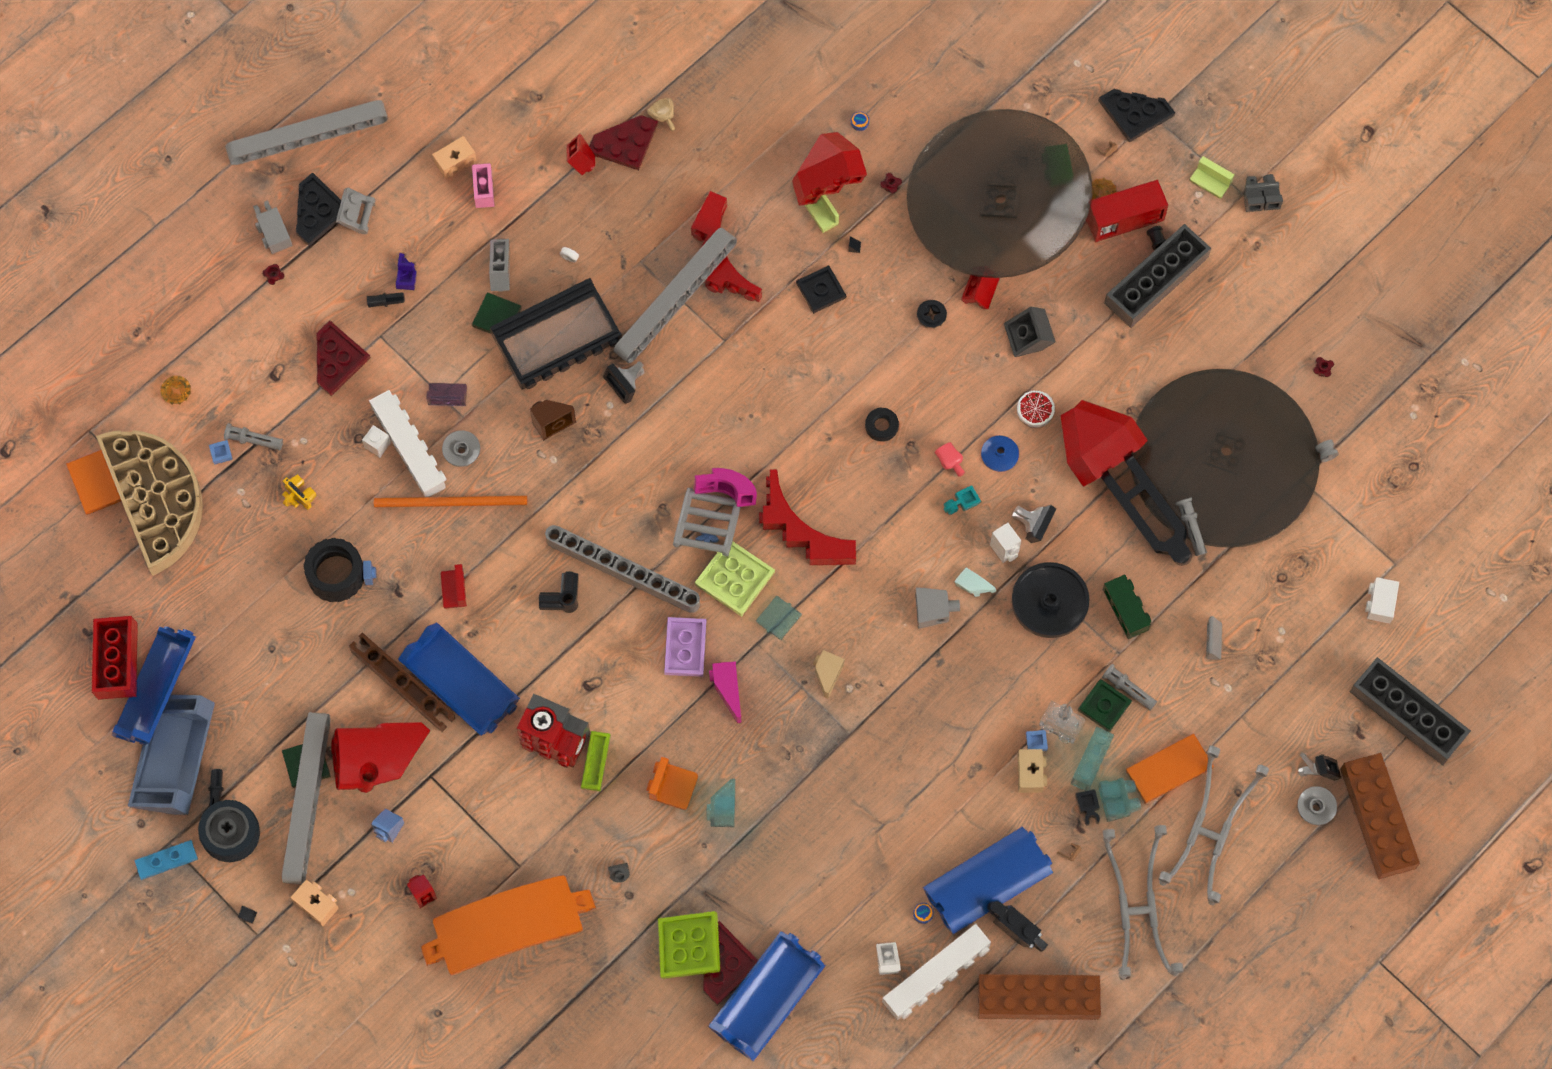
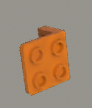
[646,756,698,810]

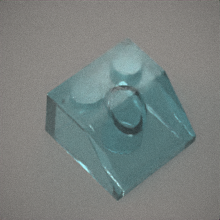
[706,779,735,827]

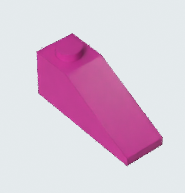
[709,661,741,723]

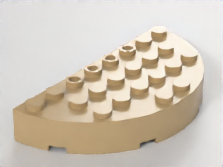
[96,430,203,576]

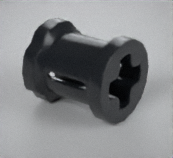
[1146,226,1166,250]

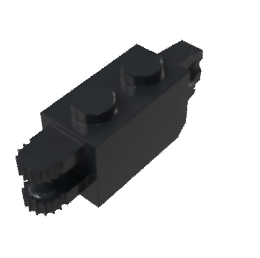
[987,901,1048,952]

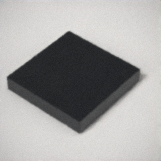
[796,266,846,314]

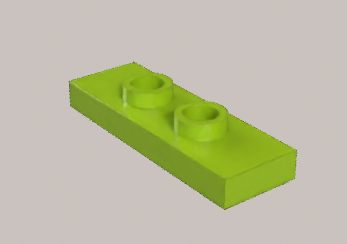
[581,731,611,792]

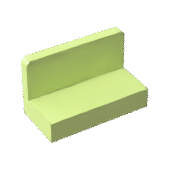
[1190,156,1235,198]
[805,195,839,233]

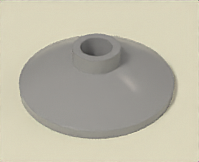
[442,430,480,467]
[1297,786,1337,825]

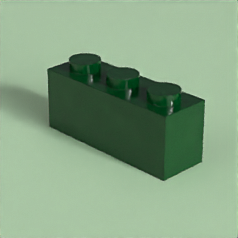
[1102,575,1152,639]

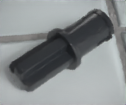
[367,292,405,308]
[208,769,224,807]

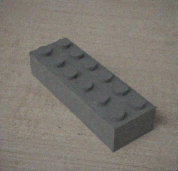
[1104,224,1211,328]
[1350,657,1471,766]

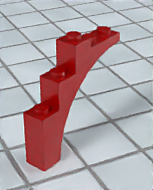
[691,191,762,302]
[759,469,856,565]

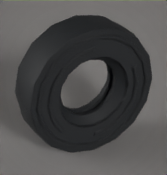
[865,408,899,442]

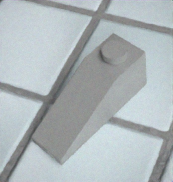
[489,239,510,291]

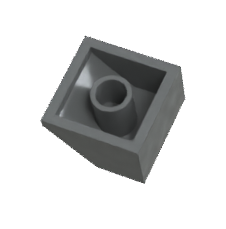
[1004,307,1056,357]

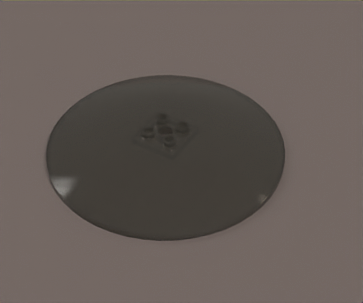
[907,109,1093,278]
[1130,369,1320,548]

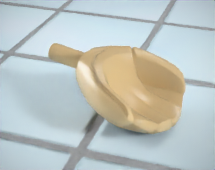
[647,98,675,131]

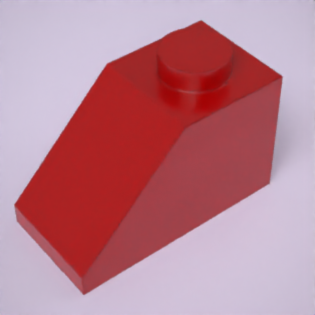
[567,133,595,176]
[406,874,437,909]

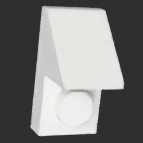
[876,942,901,975]

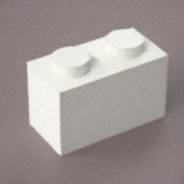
[990,523,1022,563]
[1365,577,1399,624]

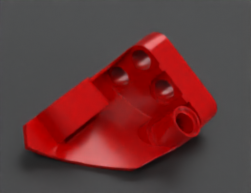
[331,722,431,793]

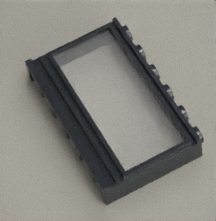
[490,278,622,390]

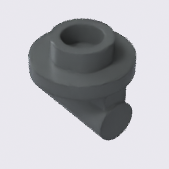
[608,863,630,883]

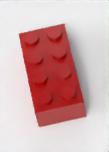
[92,616,138,700]

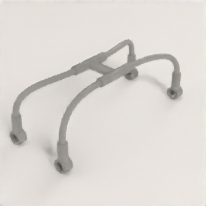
[1158,746,1269,905]
[1103,825,1184,980]

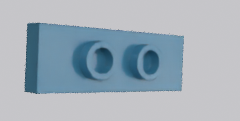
[134,840,198,880]

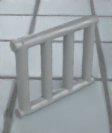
[673,488,741,557]

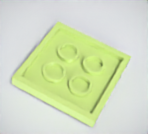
[695,541,775,617]

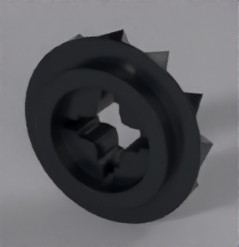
[917,300,947,329]

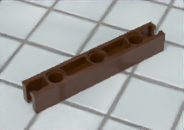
[349,632,455,732]

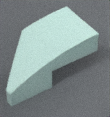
[954,568,997,597]

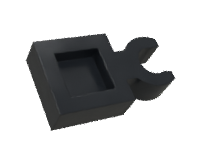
[1075,789,1100,826]

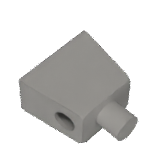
[915,588,960,629]

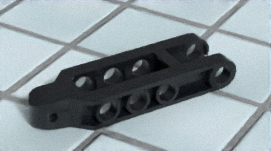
[1101,454,1192,566]

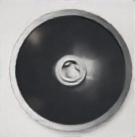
[1012,562,1090,638]

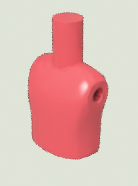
[934,442,965,477]

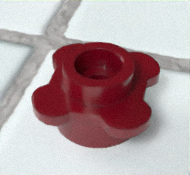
[880,173,902,193]
[262,264,285,285]
[1313,357,1334,377]

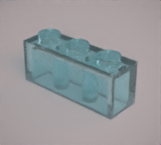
[1071,726,1114,791]

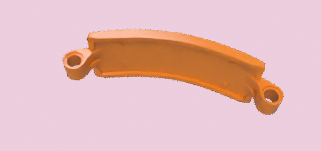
[421,875,596,975]

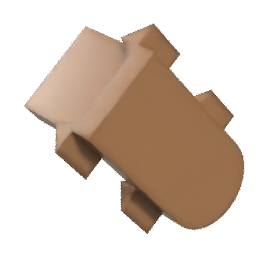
[1095,141,1118,157]
[1057,843,1081,862]

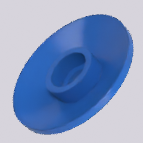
[981,436,1019,472]

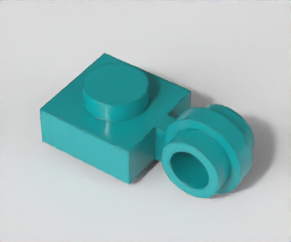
[943,485,981,515]

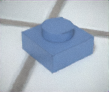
[209,440,233,465]
[363,561,377,585]
[1026,730,1048,751]

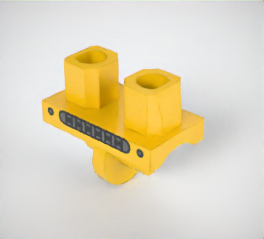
[282,474,317,510]

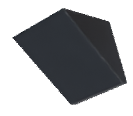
[848,236,861,253]
[238,905,257,924]

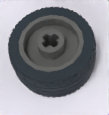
[198,800,260,862]

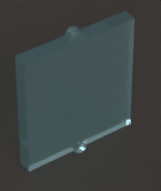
[756,596,802,640]

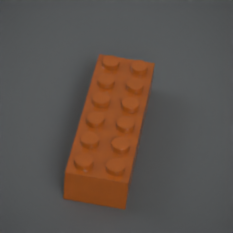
[1340,753,1420,880]
[978,974,1101,1020]

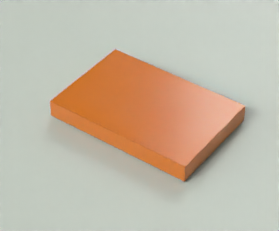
[66,450,122,515]

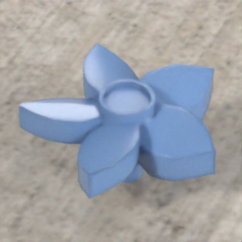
[696,533,719,543]

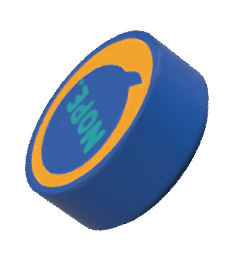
[851,112,869,131]
[913,903,934,924]

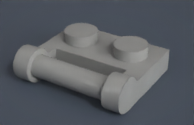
[336,188,376,234]

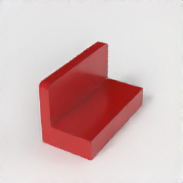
[961,267,1000,310]
[440,564,467,609]

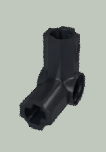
[539,571,579,613]

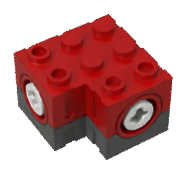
[517,694,590,768]

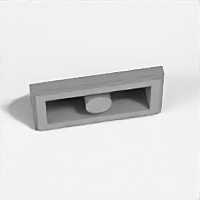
[1206,616,1222,660]

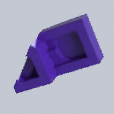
[396,253,417,290]

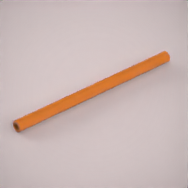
[374,496,527,508]

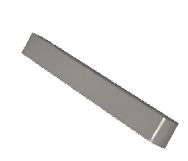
[225,100,388,165]
[614,228,737,363]
[545,525,700,613]
[282,712,330,885]

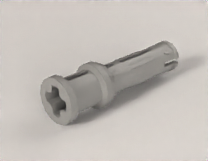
[224,423,283,451]
[1175,497,1207,556]
[1102,664,1157,711]

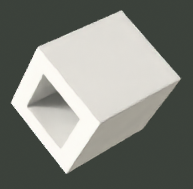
[362,425,391,458]

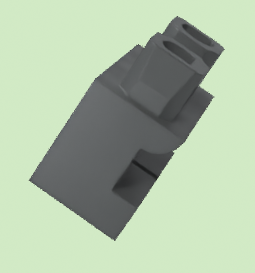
[1243,174,1283,212]

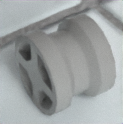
[1315,440,1339,462]

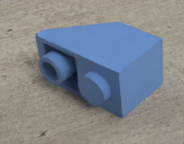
[371,809,404,843]

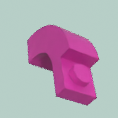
[694,468,757,507]

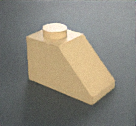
[813,650,845,698]

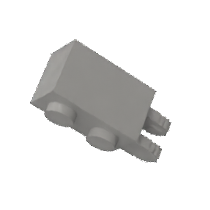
[253,200,293,254]

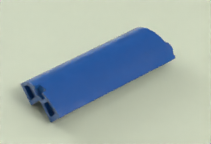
[398,623,520,736]
[112,626,196,745]
[923,826,1053,934]
[708,931,826,1062]

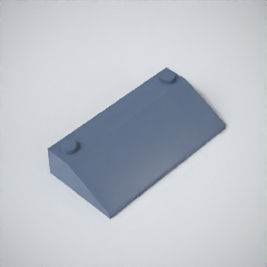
[128,695,215,815]

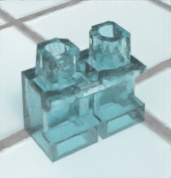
[1098,778,1141,822]

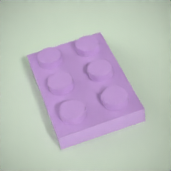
[664,617,706,677]

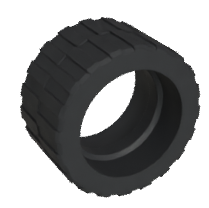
[303,538,364,602]

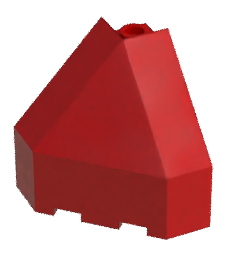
[792,132,867,206]
[1060,400,1148,487]

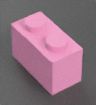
[472,164,495,208]

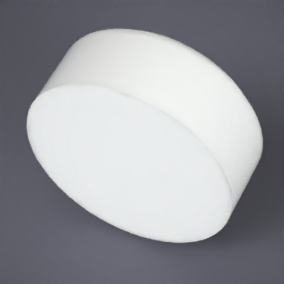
[560,247,579,262]

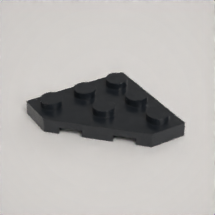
[1098,89,1175,142]
[296,172,341,247]

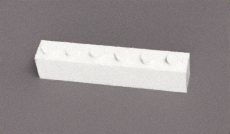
[369,390,446,497]
[882,924,991,1020]

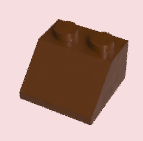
[530,400,576,441]

